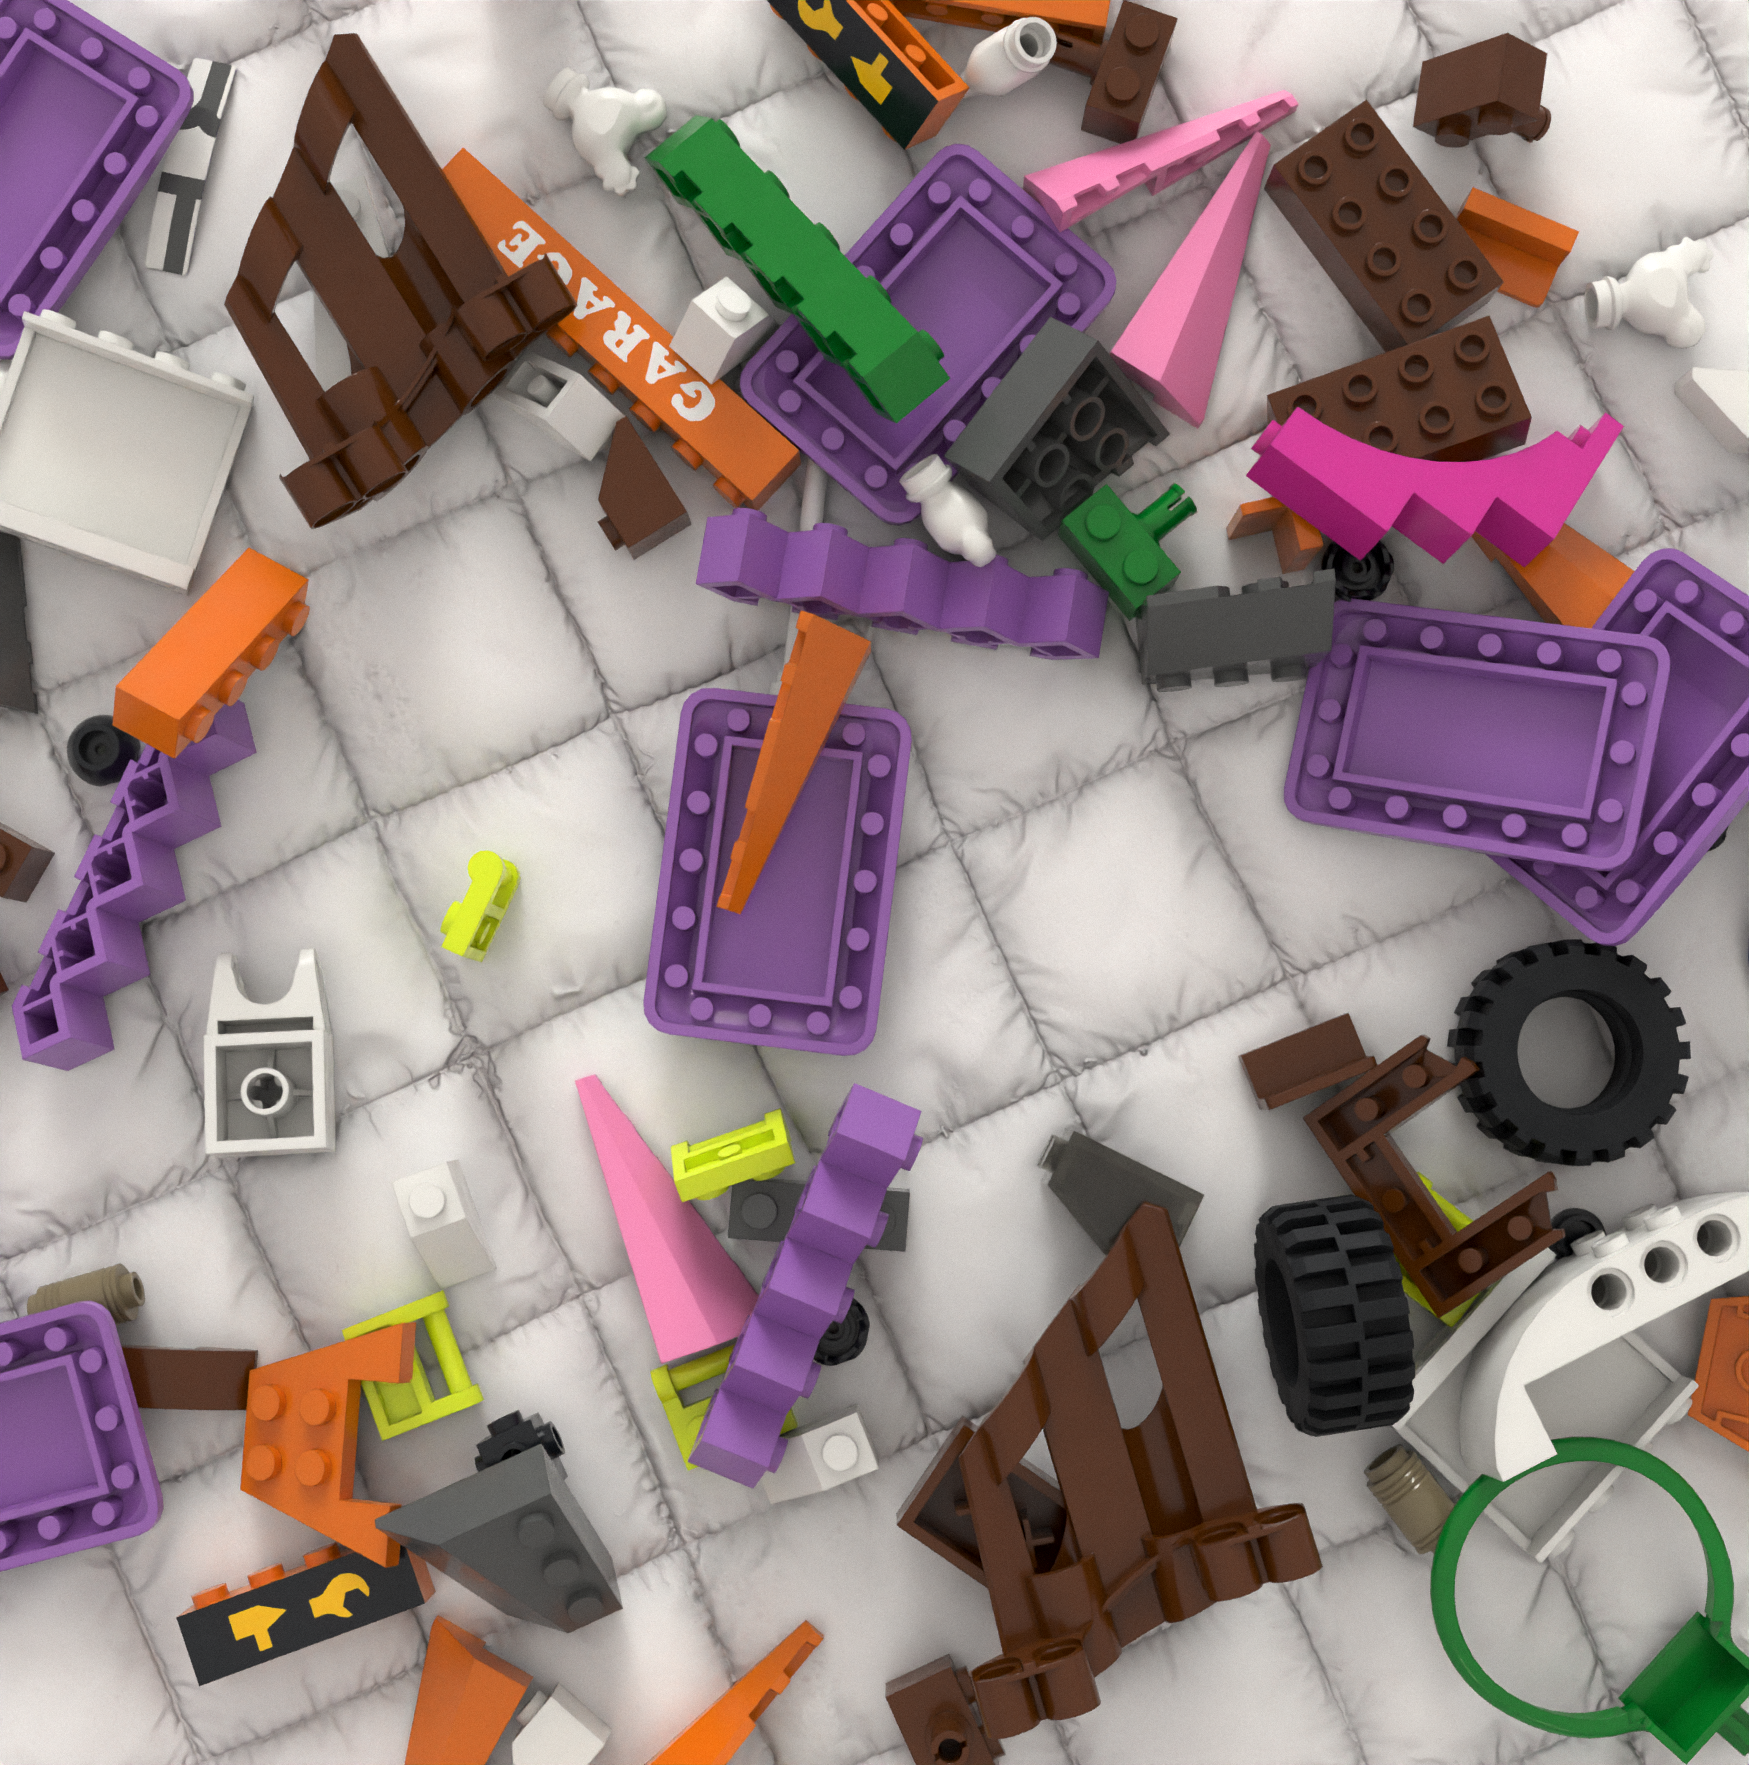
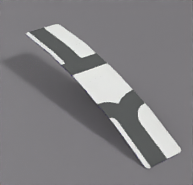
[144,58,236,275]

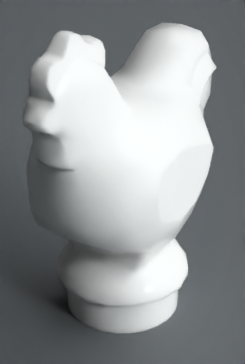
[960,17,1057,99]
[543,67,667,196]
[1584,237,1714,349]
[899,454,996,567]

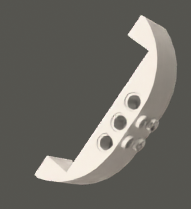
[1459,1191,1749,1482]

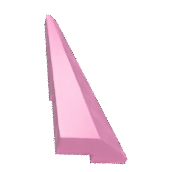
[1023,90,1298,232]
[1110,131,1271,429]
[575,1074,759,1364]

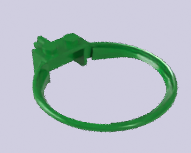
[1430,1437,1749,1765]

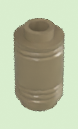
[27,1264,145,1325]
[1364,1444,1455,1554]

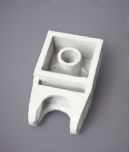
[203,949,336,1158]

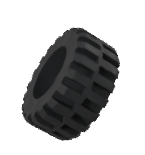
[1447,939,1691,1166]
[1254,1194,1415,1437]

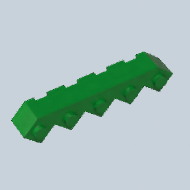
[644,115,950,424]

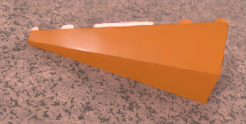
[1471,523,1634,628]
[716,610,871,915]
[404,1615,533,1765]
[644,1620,824,1765]

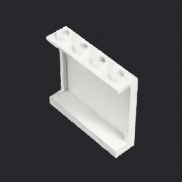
[0,309,254,596]
[1390,1248,1699,1563]

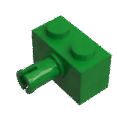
[1057,483,1197,621]

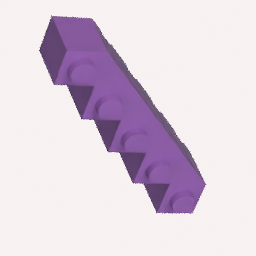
[696,508,1109,660]
[12,700,257,1071]
[688,1083,923,1489]

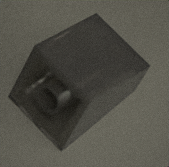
[1037,1128,1204,1258]

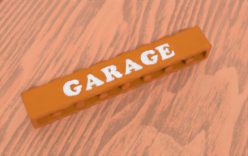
[442,148,801,510]

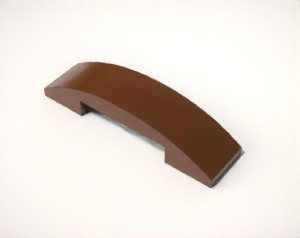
[121,1344,258,1410]

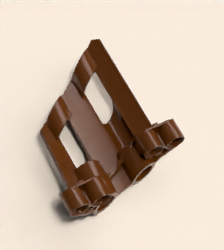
[224,33,578,529]
[958,1201,1323,1740]

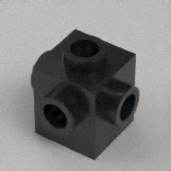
[475,1410,568,1480]

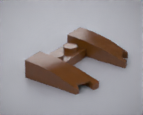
[1303,1035,1566,1319]

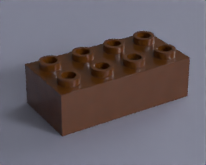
[1264,99,1504,352]
[1267,316,1532,462]
[896,1416,1067,1589]

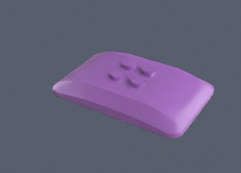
[0,0,194,360]
[740,144,1117,526]
[1486,548,1749,946]
[1284,598,1671,871]
[643,688,912,1056]
[0,1301,164,1572]

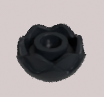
[1321,540,1394,602]
[67,715,140,787]
[813,1298,870,1366]

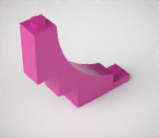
[1246,407,1624,567]

